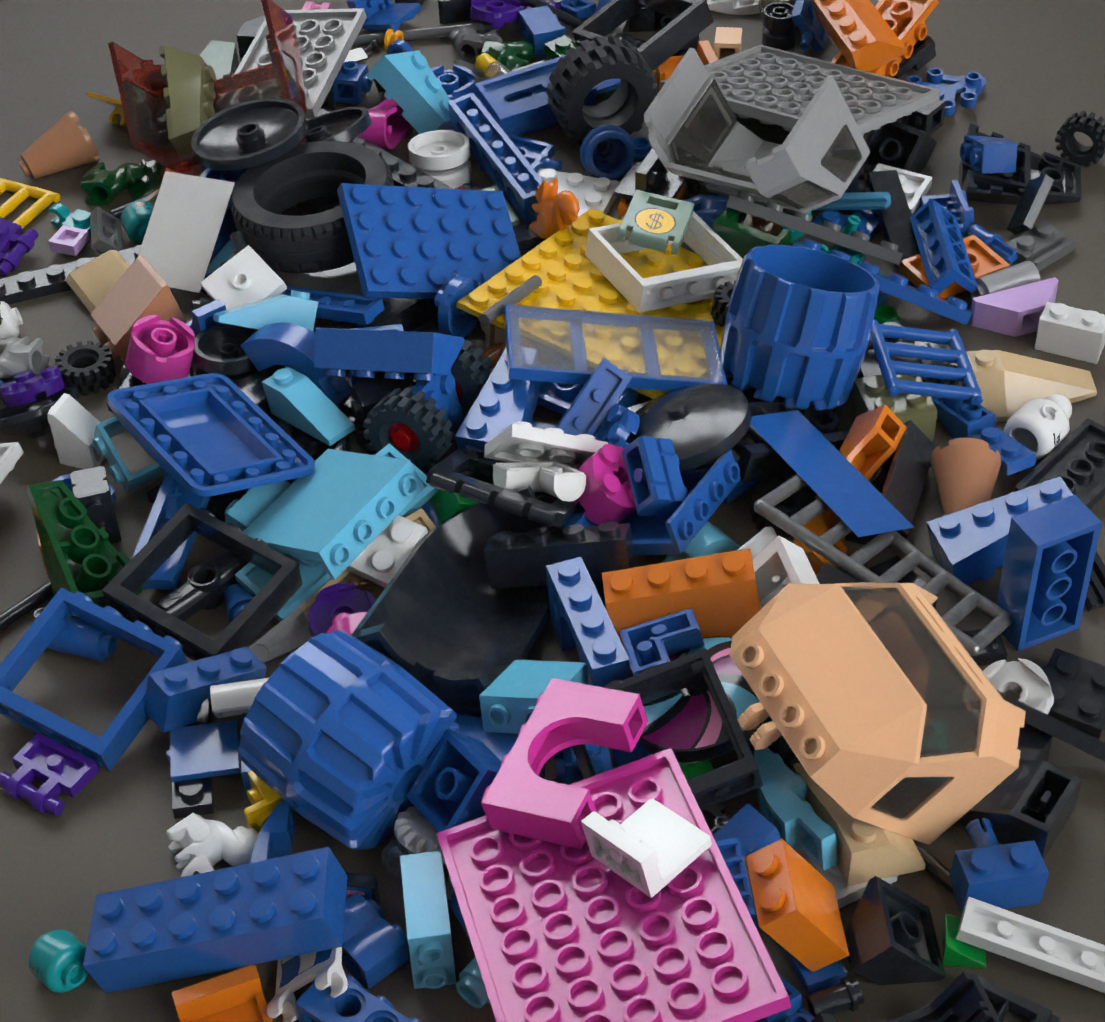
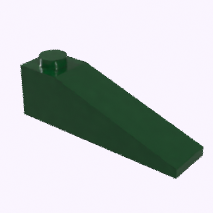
[27,480,143,620]

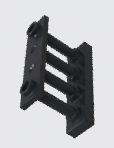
[731,399,848,482]

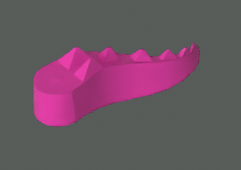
[357,96,413,150]

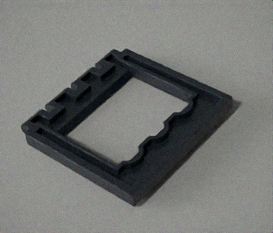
[426,445,581,528]

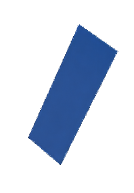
[750,410,914,537]

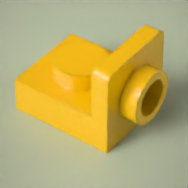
[244,771,283,833]

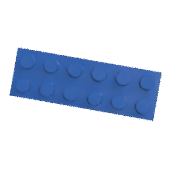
[83,847,347,994]

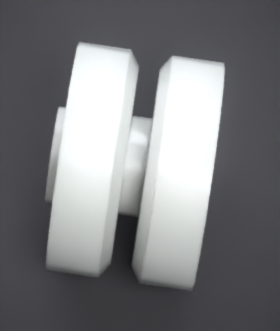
[408,130,472,189]

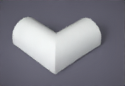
[493,461,586,502]
[210,678,269,718]

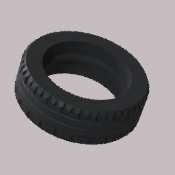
[230,141,394,274]

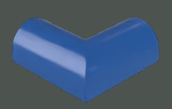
[619,608,704,676]

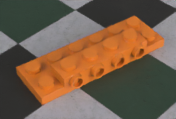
[831,0,939,77]

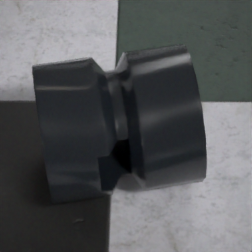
[762,2,796,51]

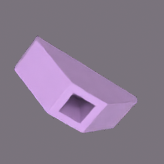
[969,277,1059,337]

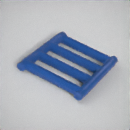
[870,320,983,405]

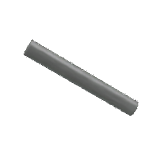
[479,275,542,326]

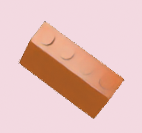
[812,0,908,72]
[602,548,761,649]

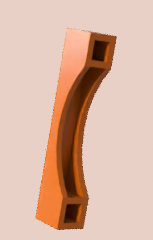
[792,404,907,576]

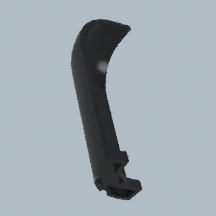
[351,485,551,714]

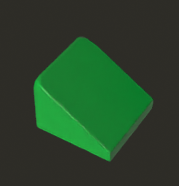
[942,914,986,969]

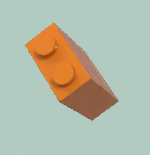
[746,839,849,972]

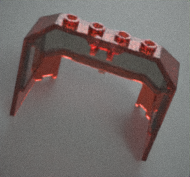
[108,0,307,173]

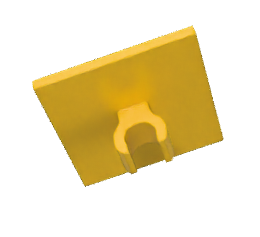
[86,92,155,127]

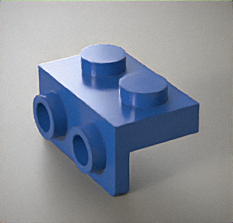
[920,180,974,237]

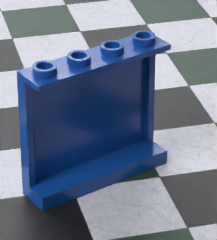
[562,449,741,555]

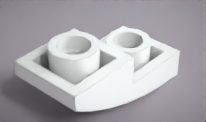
[707,0,761,15]

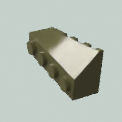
[159,45,216,159]

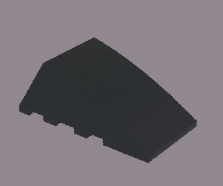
[959,123,1081,205]

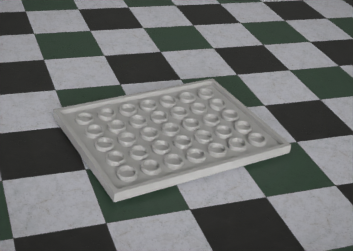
[660,45,940,145]

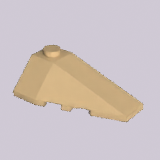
[962,350,1097,422]
[791,763,926,886]

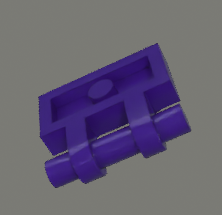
[0,217,39,277]
[0,733,99,816]

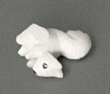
[166,813,259,877]

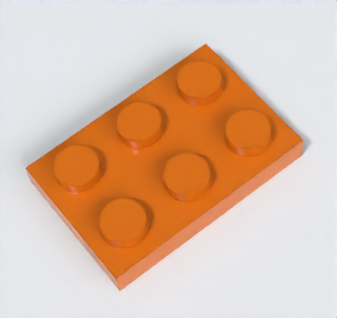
[899,235,1010,299]

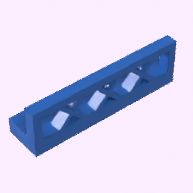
[910,198,978,295]
[132,472,211,590]

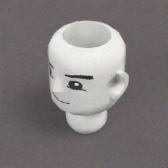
[1004,394,1072,460]

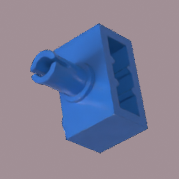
[949,818,1049,915]

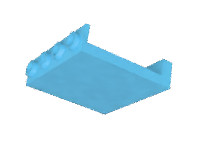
[242,449,425,580]

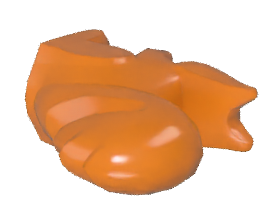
[529,178,580,239]

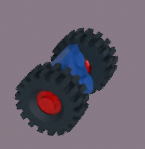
[363,340,493,474]

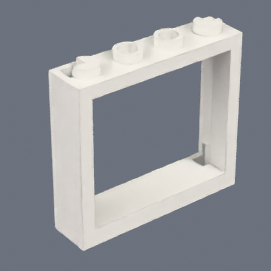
[585,211,743,313]

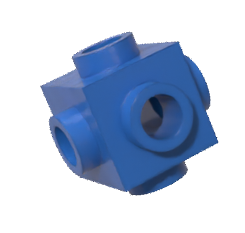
[333,61,372,104]

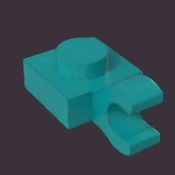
[49,203,91,238]

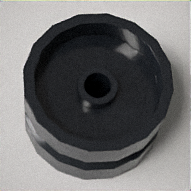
[194,324,258,384]

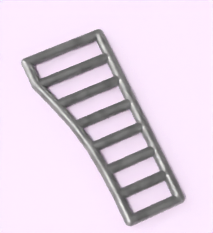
[754,474,1012,656]

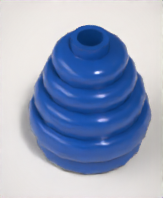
[580,124,635,180]

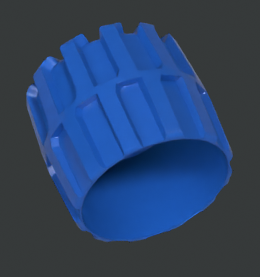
[718,244,880,410]
[238,630,460,851]

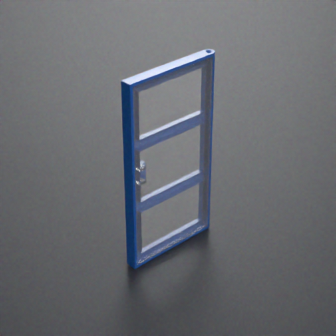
[503,304,727,391]

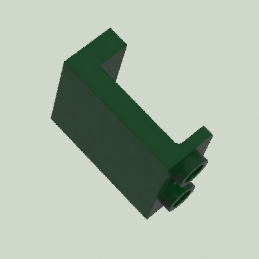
[713,207,793,259]

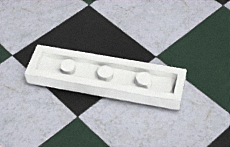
[956,897,1105,993]

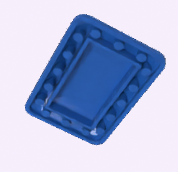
[107,373,315,496]

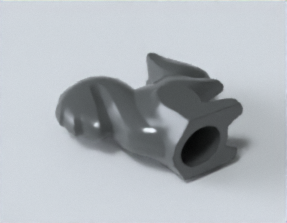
[449,26,503,64]

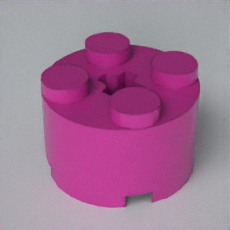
[125,315,195,384]
[574,444,636,525]

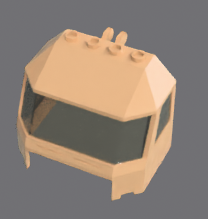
[730,582,1026,845]

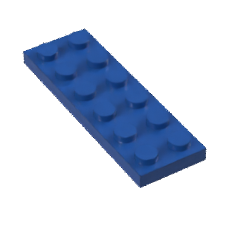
[793,238,972,325]

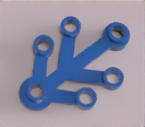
[901,67,987,118]

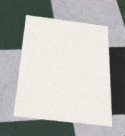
[138,171,235,293]

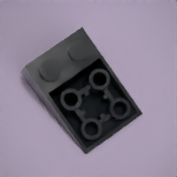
[956,759,1082,859]

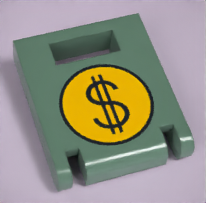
[617,190,694,255]

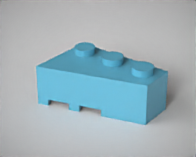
[366,50,451,134]

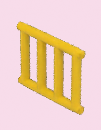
[0,178,61,229]

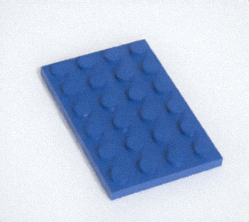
[337,183,521,299]

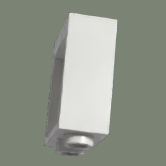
[752,536,819,609]

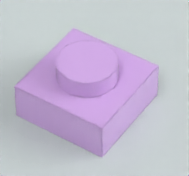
[48,225,90,256]

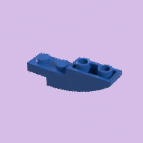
[931,397,1036,476]

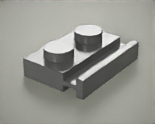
[1006,222,1076,271]

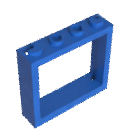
[0,587,188,772]

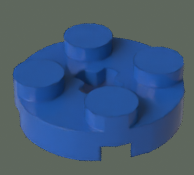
[435,274,481,337]
[593,404,640,448]

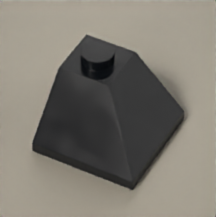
[845,876,946,985]

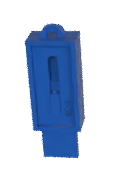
[474,55,621,136]

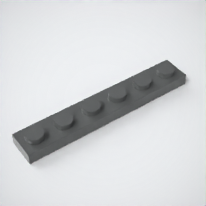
[726,191,903,265]

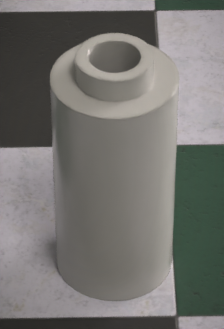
[970,261,1040,299]

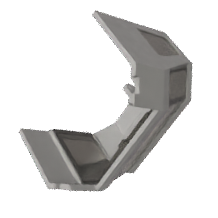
[643,48,870,214]

